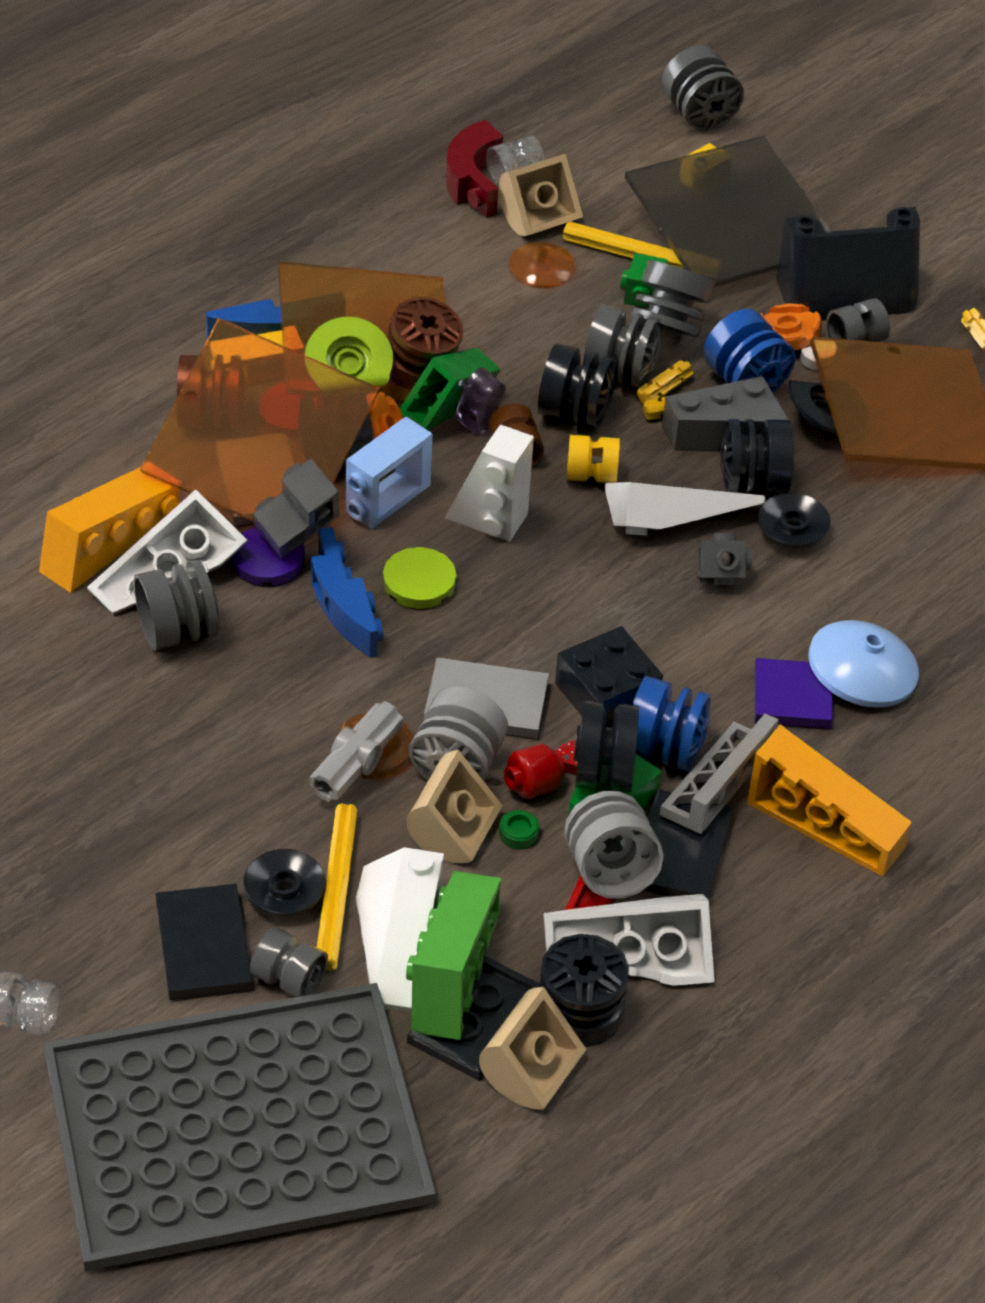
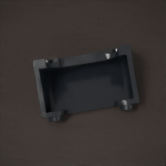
[776,207,920,320]

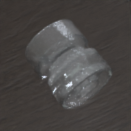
[486,135,545,187]
[0,969,61,1037]

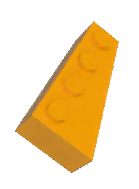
[39,462,181,593]
[747,725,912,877]

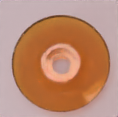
[509,242,575,288]

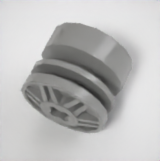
[409,687,508,781]
[564,791,664,898]

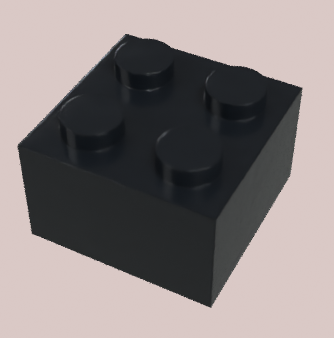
[555,626,663,728]

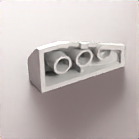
[605,482,765,536]
[87,490,247,615]
[356,847,444,1013]
[543,894,714,986]

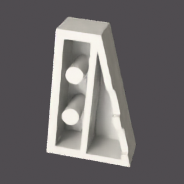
[445,425,534,542]

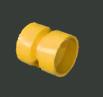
[566,435,620,483]

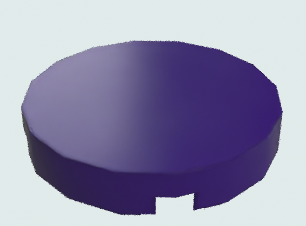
[231,527,305,586]

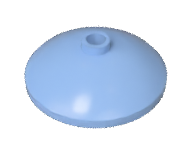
[808,620,919,708]

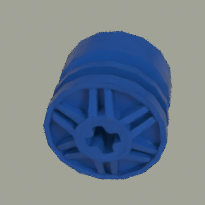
[703,309,796,393]
[633,676,711,772]

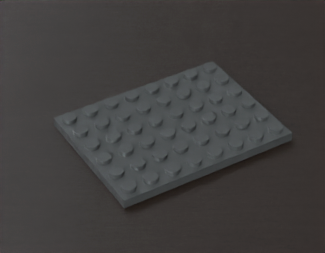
[43,983,436,1271]

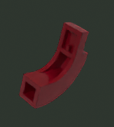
[446,119,504,218]

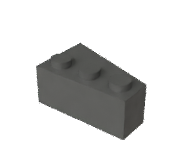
[662,376,788,451]

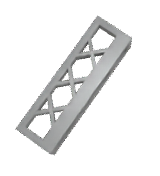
[659,714,779,834]

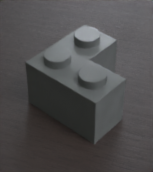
[253,459,340,559]

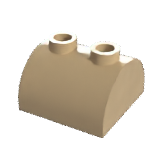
[499,154,583,236]
[407,750,503,863]
[479,987,586,1109]

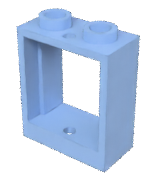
[346,417,433,529]

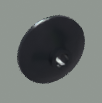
[758,493,831,547]
[244,849,325,916]

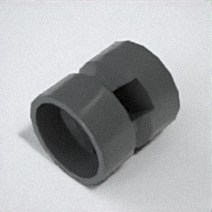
[826,298,890,353]
[250,927,328,997]

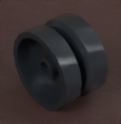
[574,700,639,792]

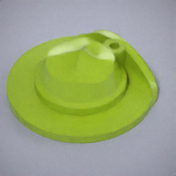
[305,317,393,397]

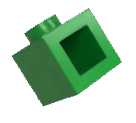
[620,253,667,308]

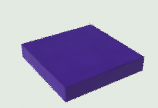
[754,658,832,729]

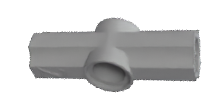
[310,701,403,802]

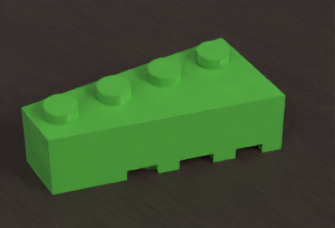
[406,871,501,1040]

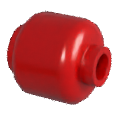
[504,744,565,799]

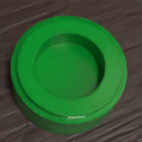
[499,810,539,849]

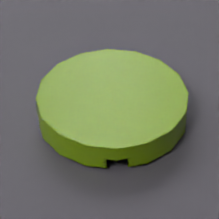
[383,547,457,609]

